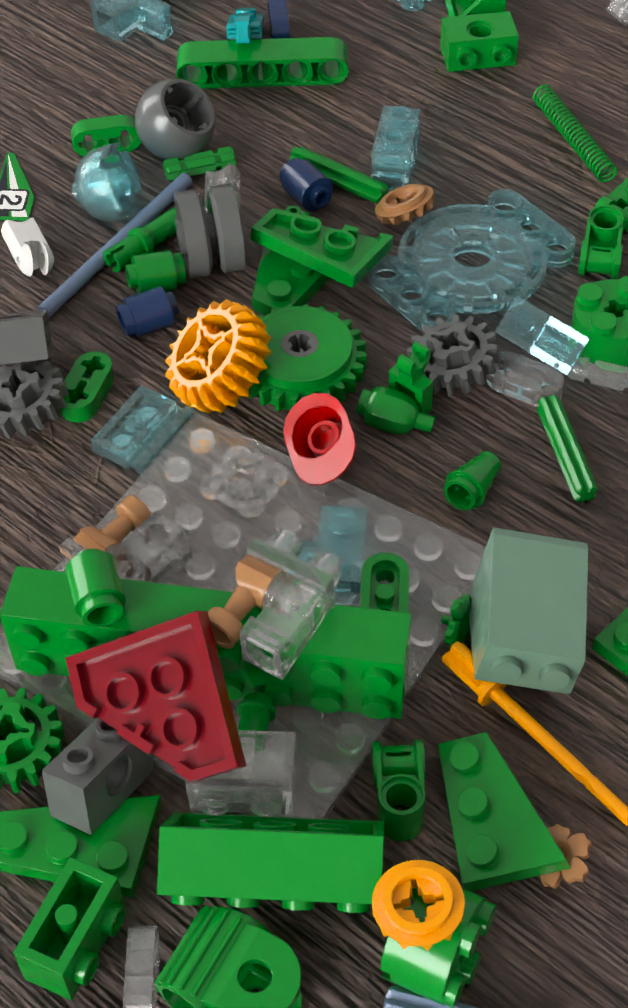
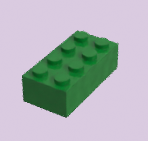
[157,812,384,913]

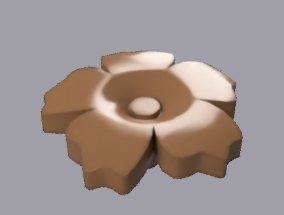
[539,824,592,889]

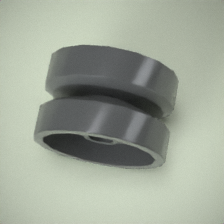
[174,183,245,279]

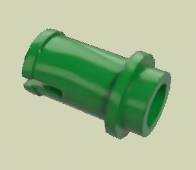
[237,692,277,761]

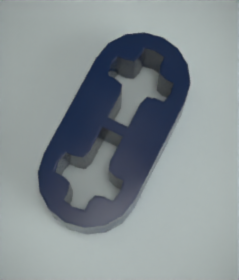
[268,0,290,39]

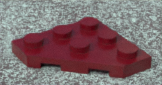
[65,610,246,782]

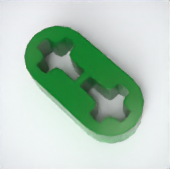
[71,115,141,157]
[60,351,114,423]

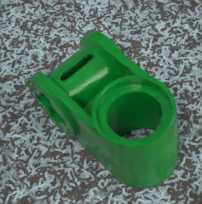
[578,205,624,279]
[372,740,425,842]

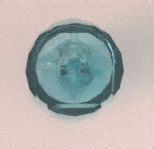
[72,142,142,223]

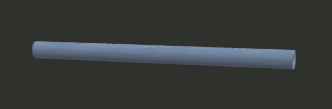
[37,173,192,318]

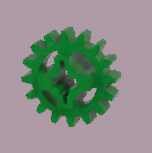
[0,688,65,794]

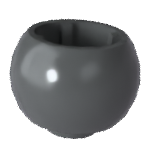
[134,78,216,160]

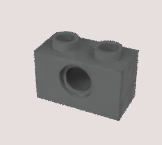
[0,309,53,365]
[42,718,154,835]

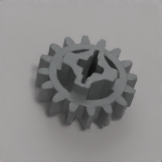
[407,315,500,396]
[0,360,69,439]

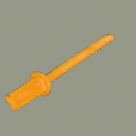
[441,641,628,826]

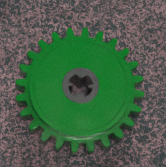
[249,304,367,412]

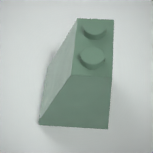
[468,527,588,694]

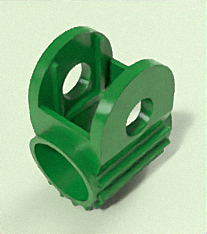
[154,905,302,1008]

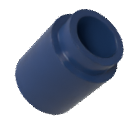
[280,158,333,211]
[115,286,179,337]

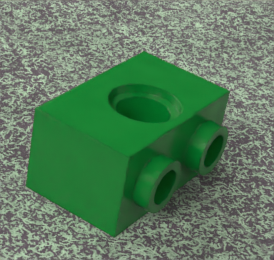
[440,11,519,72]

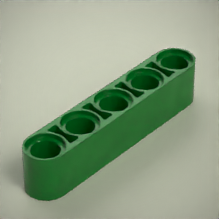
[176,37,349,89]

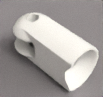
[1,217,54,277]

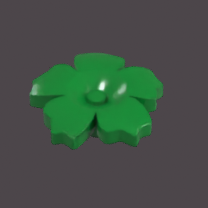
[440,594,471,648]

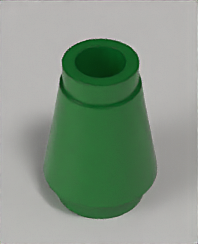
[444,451,501,511]

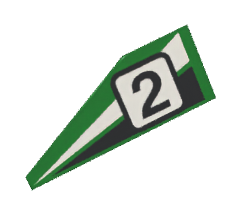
[0,153,35,221]

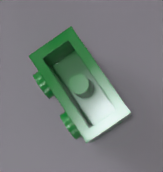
[13,857,127,1001]

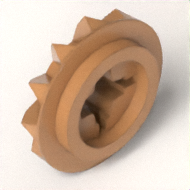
[375,184,436,225]

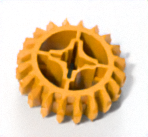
[165,299,272,414]

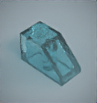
[494,293,589,375]

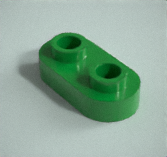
[360,553,409,613]

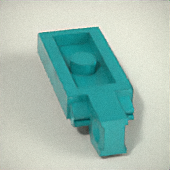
[226,8,264,43]

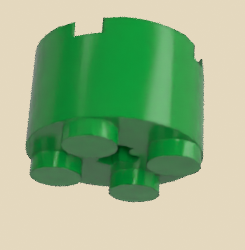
[569,276,628,374]
[380,888,497,1008]

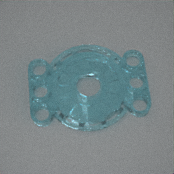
[369,189,576,332]

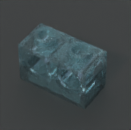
[371,106,420,191]

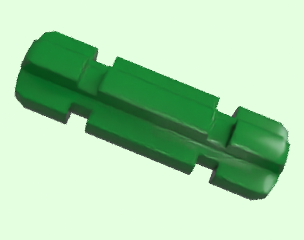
[163,146,236,181]

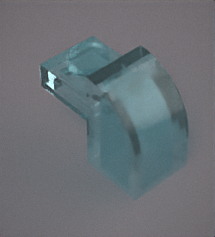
[91,0,172,42]

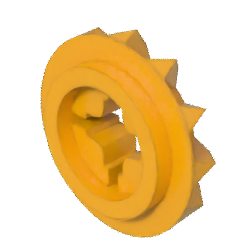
[372,860,465,951]

